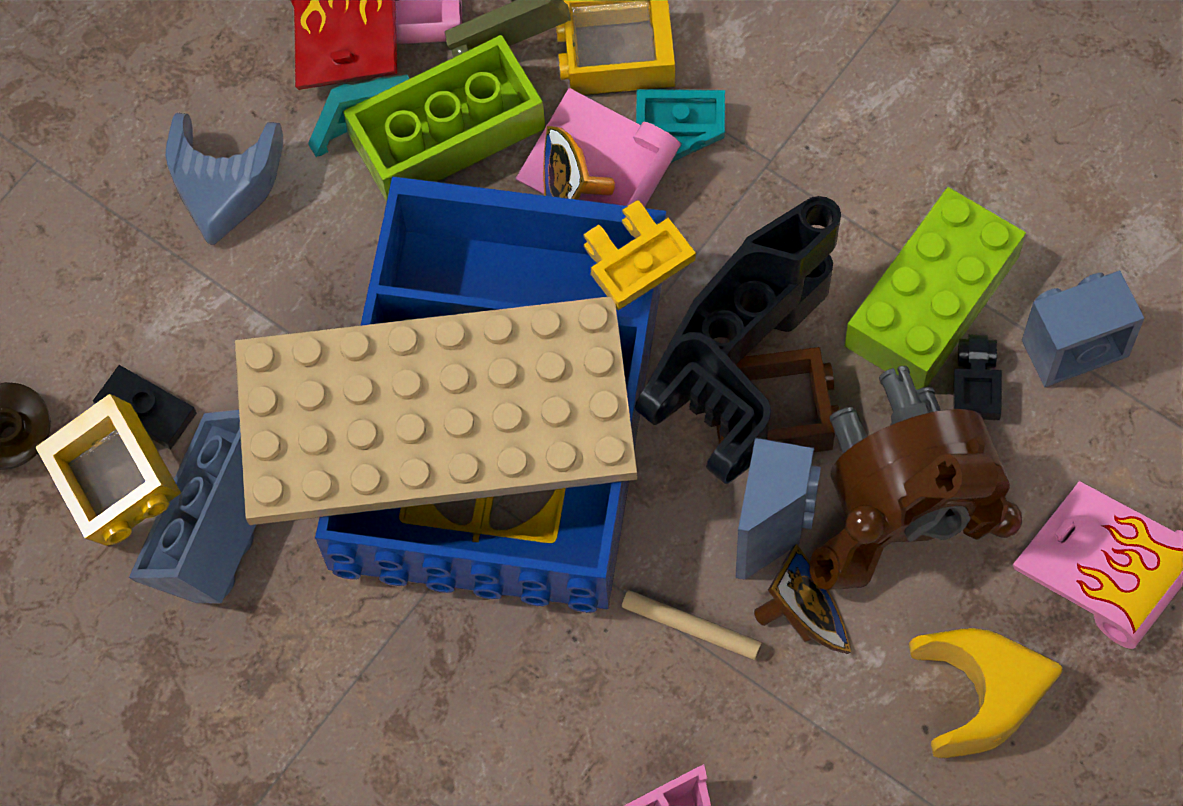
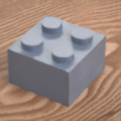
[1022,270,1144,387]

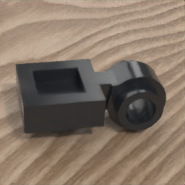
[953,334,1002,420]

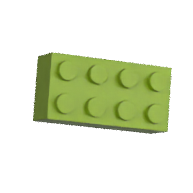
[343,35,546,202]
[845,187,1026,390]

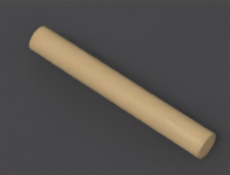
[622,590,762,660]

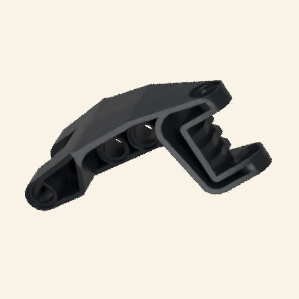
[635,196,841,484]

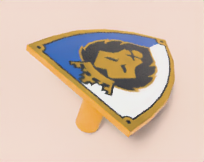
[543,126,615,200]

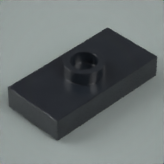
[93,365,197,450]

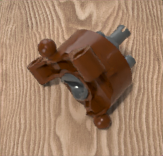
[809,366,1022,590]

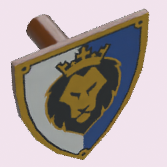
[754,544,851,654]

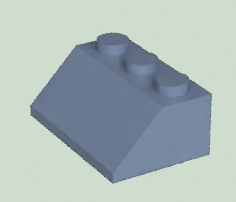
[735,438,821,580]

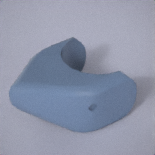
[165,113,283,245]

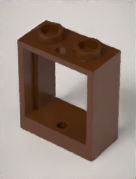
[716,347,839,452]

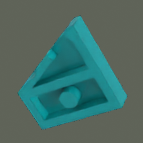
[308,74,410,157]
[636,89,725,163]

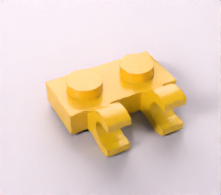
[583,200,696,310]

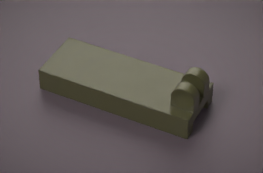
[445,0,571,58]

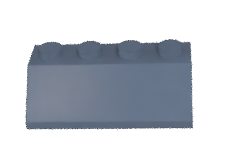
[129,410,256,603]

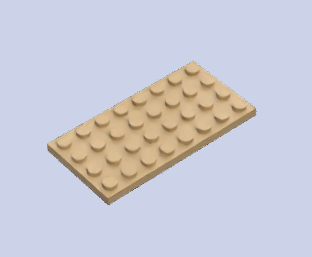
[235,297,637,525]

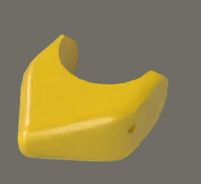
[909,628,1063,758]

